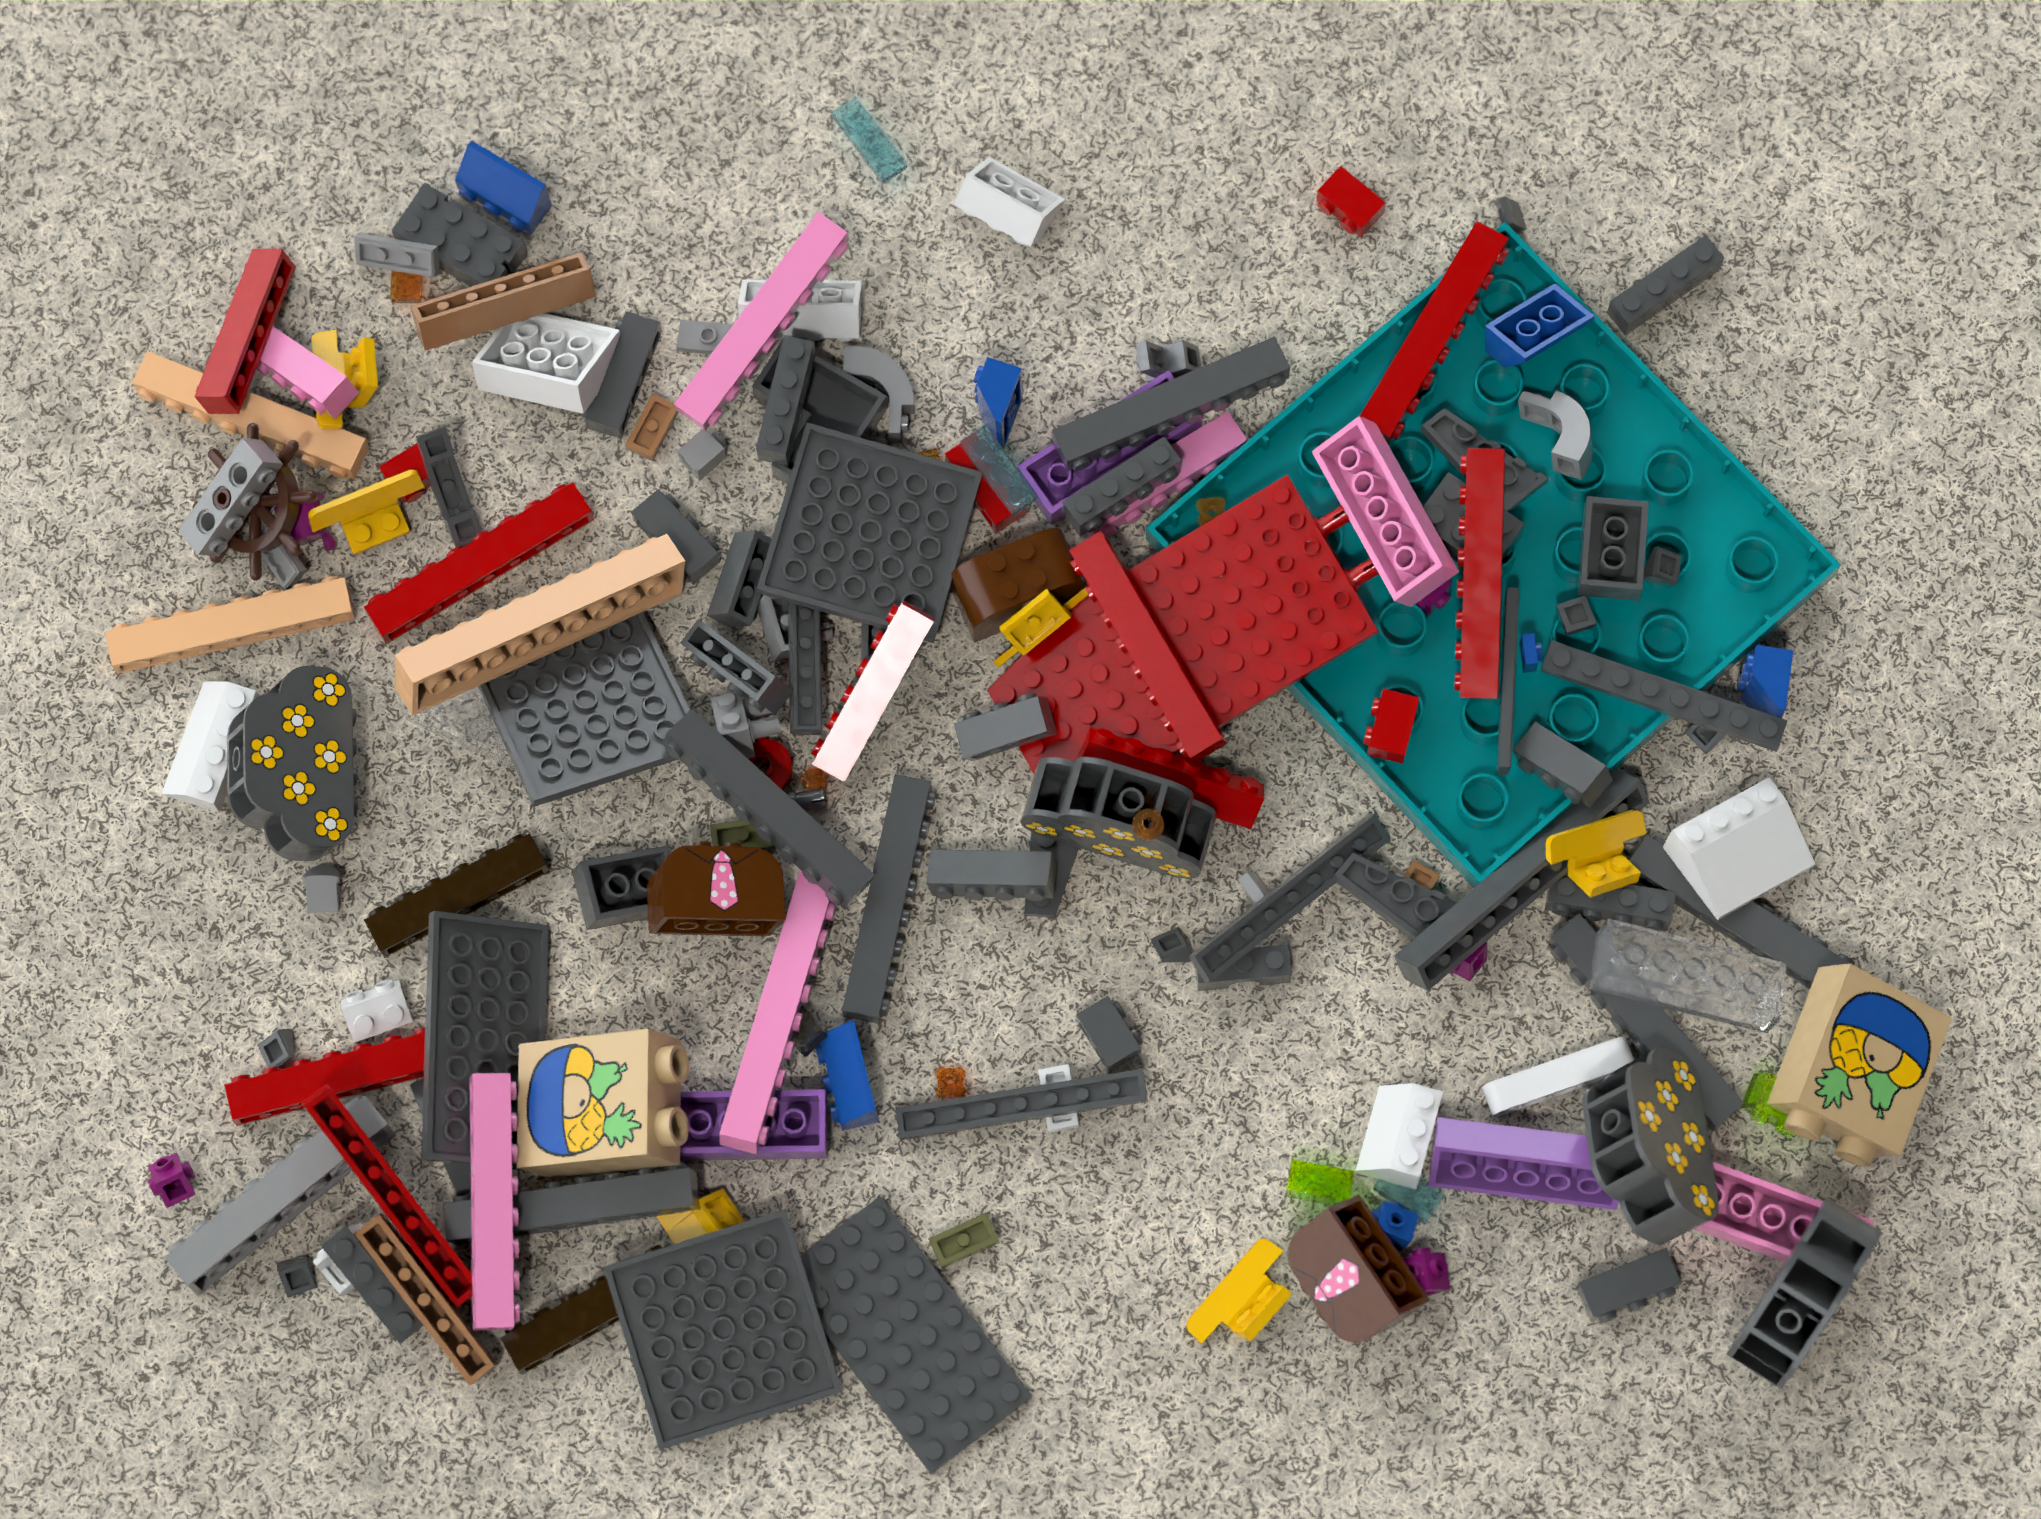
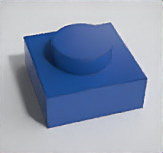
[1519,633,1543,673]

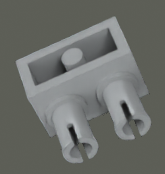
[757,595,833,663]
[710,692,782,758]

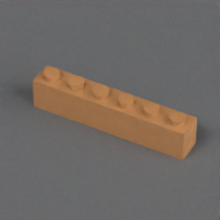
[410,252,596,351]
[354,1214,499,1386]

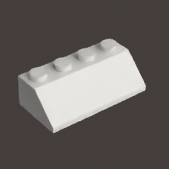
[738,279,862,341]
[162,681,259,813]

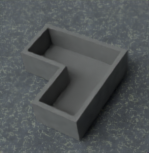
[752,339,888,485]

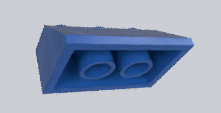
[455,140,552,234]
[1485,283,1595,368]
[974,357,1023,452]
[1737,645,1794,718]
[815,1020,878,1131]

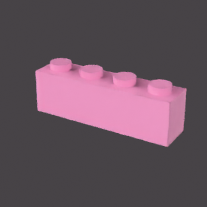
[256,326,359,419]

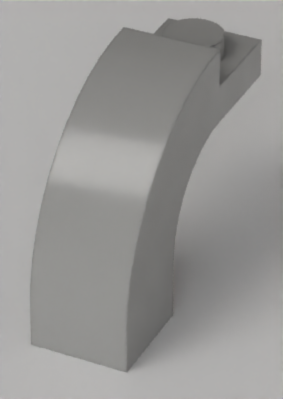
[843,346,915,443]
[1518,391,1593,480]

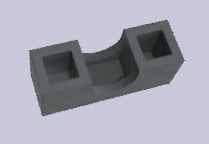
[1195,944,1292,991]

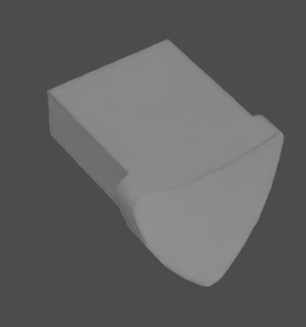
[302,863,340,913]
[1237,872,1270,905]

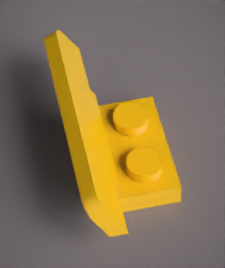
[311,330,378,430]
[308,470,425,556]
[993,588,1088,667]
[1546,810,1647,897]
[656,1188,745,1244]
[1186,1239,1293,1344]

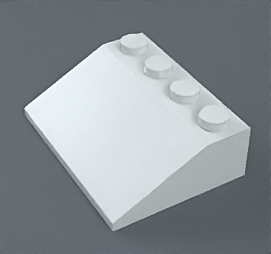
[472,313,621,414]
[1663,778,1815,920]

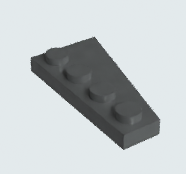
[1420,408,1549,512]
[1024,832,1079,918]
[1333,853,1457,940]

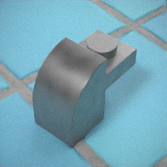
[1136,340,1201,383]

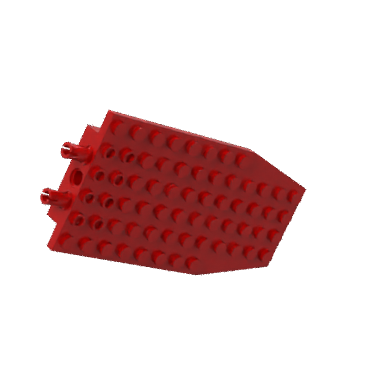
[987,475,1380,774]

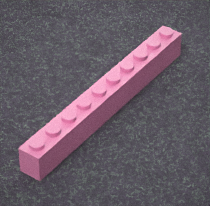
[719,870,837,1155]

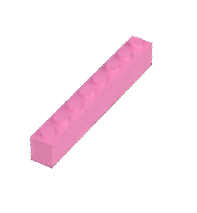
[674,212,850,431]
[469,1073,520,1331]

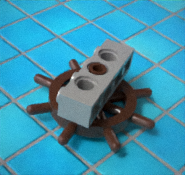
[178,423,317,581]

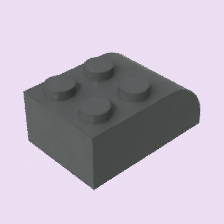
[572,845,670,930]

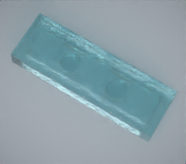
[831,96,907,184]
[960,425,1038,516]

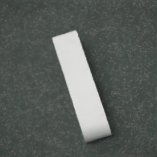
[1482,1037,1634,1117]

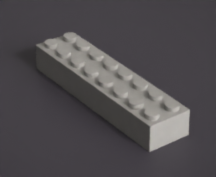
[165,1095,396,1296]

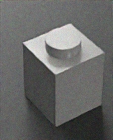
[677,429,727,481]

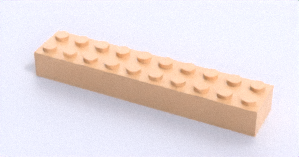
[395,534,685,716]

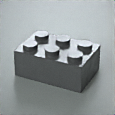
[1423,472,1525,563]
[1577,496,1649,601]

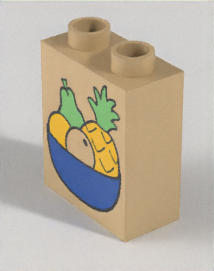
[1766,964,1952,1167]
[517,1028,689,1178]

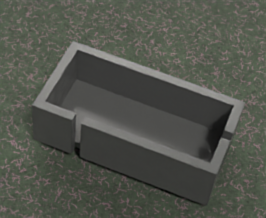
[392,183,528,287]

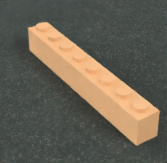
[132,351,370,479]
[105,576,356,674]

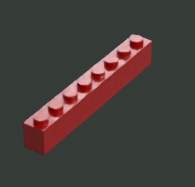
[1360,221,1510,445]
[1454,448,1506,699]
[364,482,594,645]
[1069,531,1228,763]
[224,1028,425,1126]
[301,1084,472,1308]

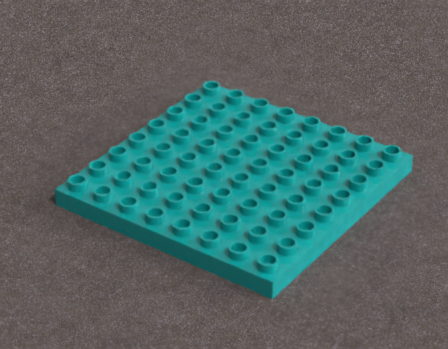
[1145,222,1841,888]

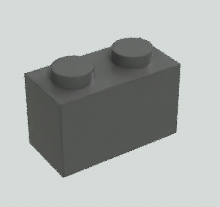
[1076,996,1143,1073]

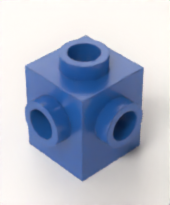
[1371,1200,1419,1252]

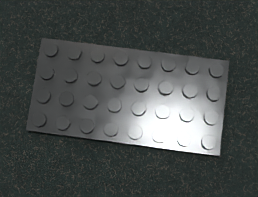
[421,911,549,1170]
[801,1196,1032,1475]

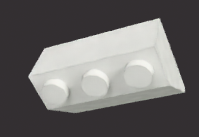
[954,157,1065,247]
[1355,1083,1443,1190]

